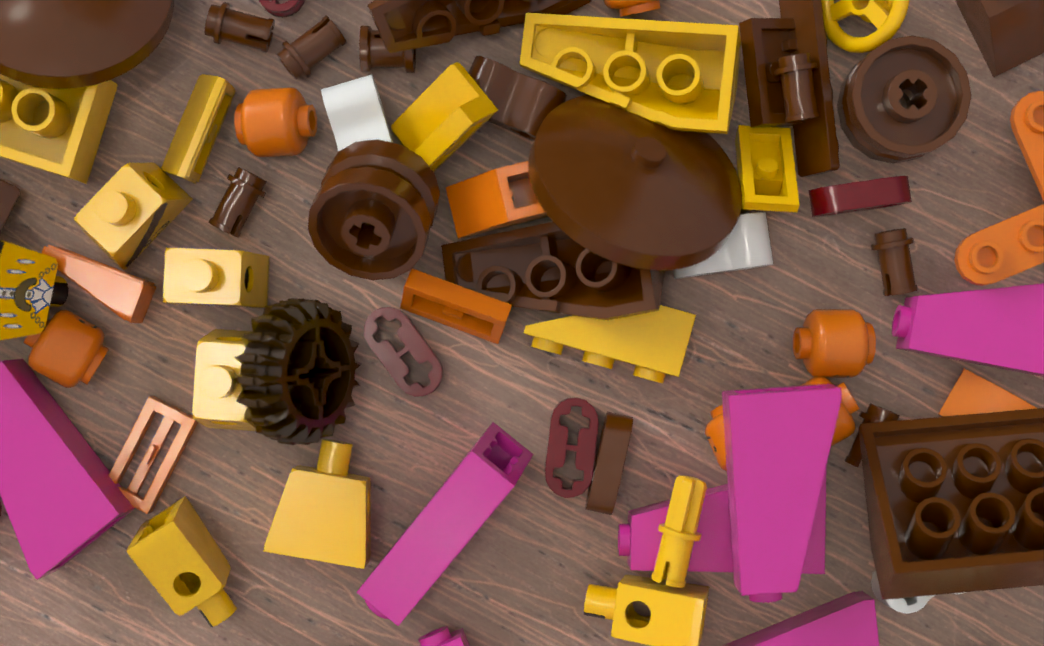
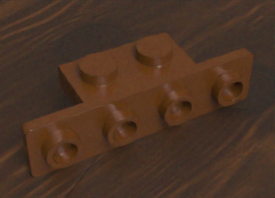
[739,0,840,177]

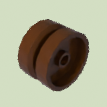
[837,35,972,164]
[308,139,440,280]

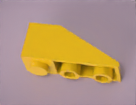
[523,305,696,384]

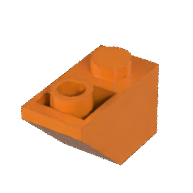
[445,161,549,239]

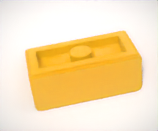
[162,74,236,184]

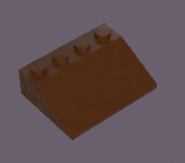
[859,408,1044,600]

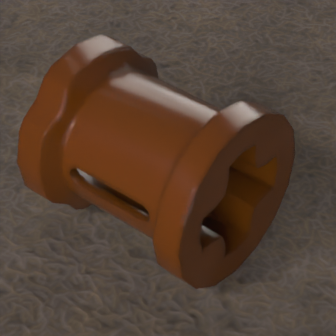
[359,26,416,73]

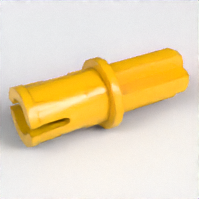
[651,476,707,588]

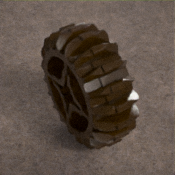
[233,298,361,445]

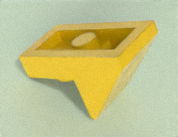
[735,125,800,213]

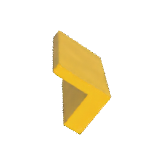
[391,62,498,172]

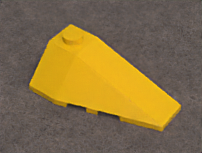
[519,13,742,134]

